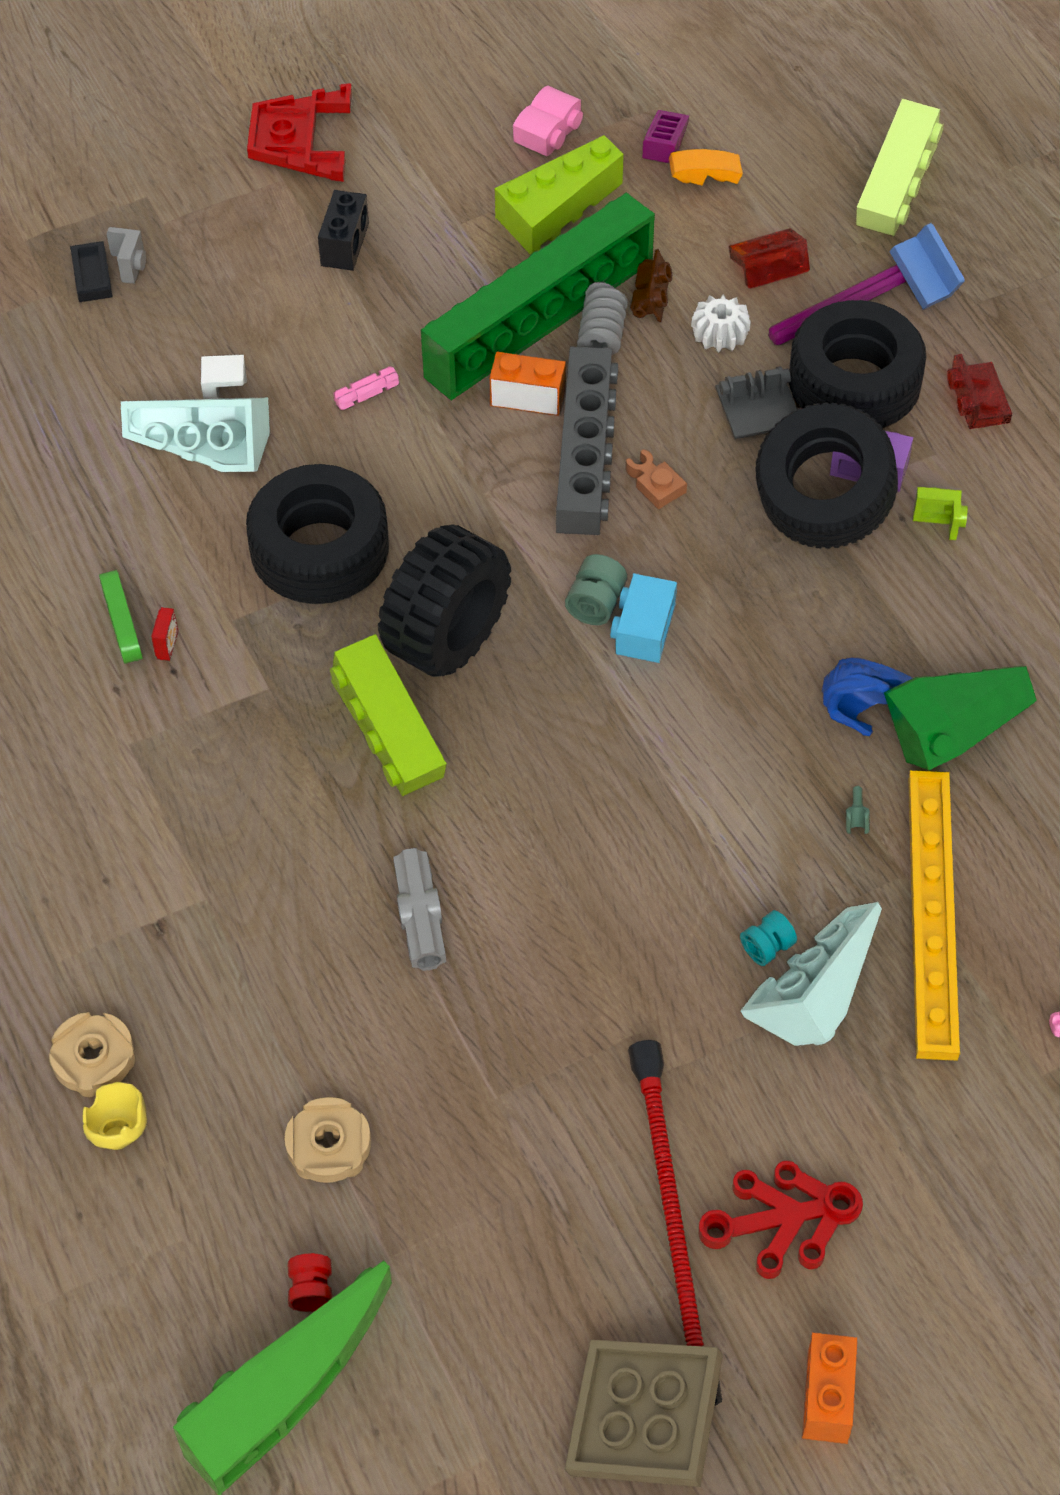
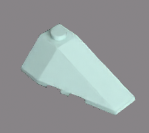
[121,397,270,472]
[741,902,882,1046]

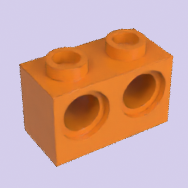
[802,1332,857,1444]

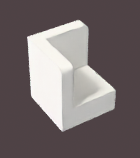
[201,355,247,399]

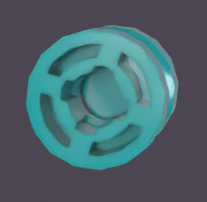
[740,910,797,966]

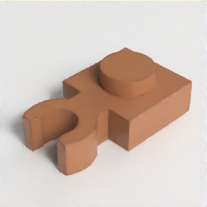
[626,449,687,509]

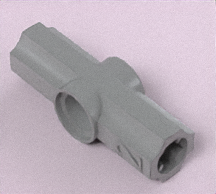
[393,848,446,971]

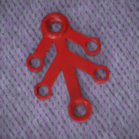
[698,1161,863,1279]

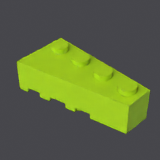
[495,135,624,255]
[330,634,447,797]

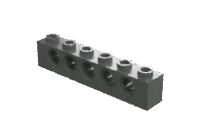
[556,346,618,535]

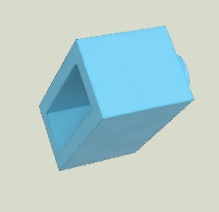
[610,573,677,663]

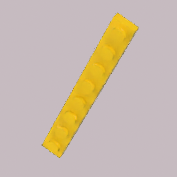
[908,770,960,1061]

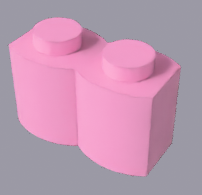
[513,86,583,156]

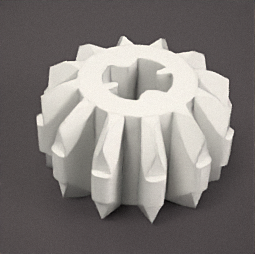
[691,294,751,353]

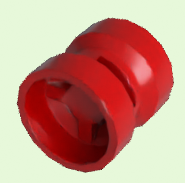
[288,1253,332,1312]

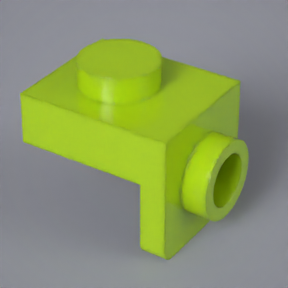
[913,487,968,540]

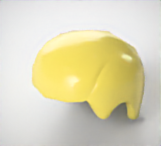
[83,1082,147,1150]

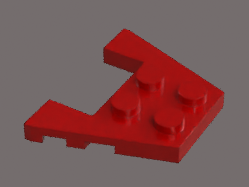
[247,83,352,182]

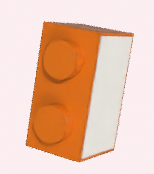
[489,352,566,416]

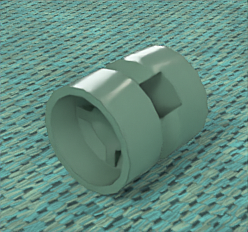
[565,554,628,625]

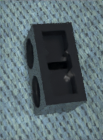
[318,190,369,271]

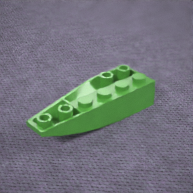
[173,1260,392,1495]

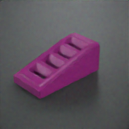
[642,110,689,163]

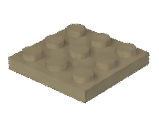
[565,1340,723,1487]

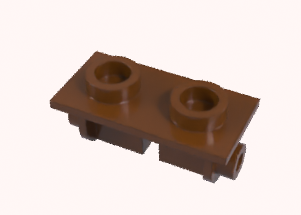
[630,249,672,322]

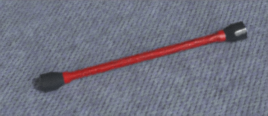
[628,1040,722,1406]

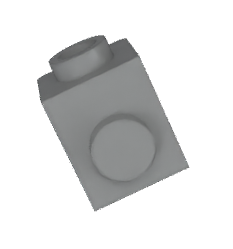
[107,227,146,284]

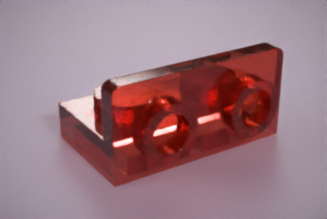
[729,228,810,289]
[947,354,1012,429]

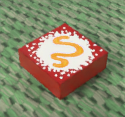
[151,607,178,661]

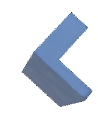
[890,223,965,310]

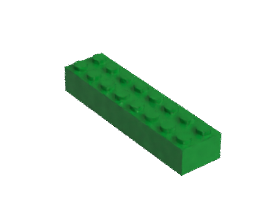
[421,192,655,401]

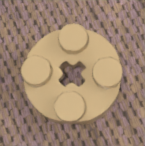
[49,1012,135,1097]
[285,1097,371,1183]

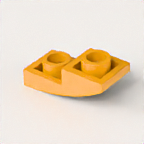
[669,149,743,186]

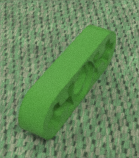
[99,570,142,664]

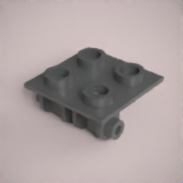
[715,366,797,439]

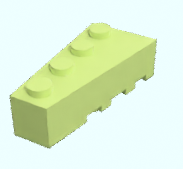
[856,99,943,236]

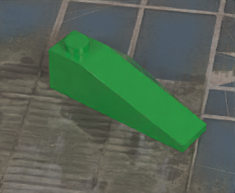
[884,665,1037,770]

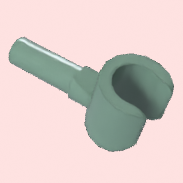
[846,786,870,834]

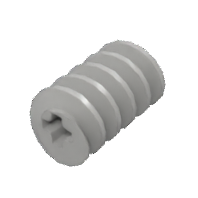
[577,282,628,355]

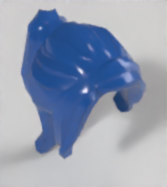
[822,658,913,736]

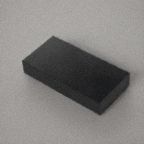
[70,241,113,302]

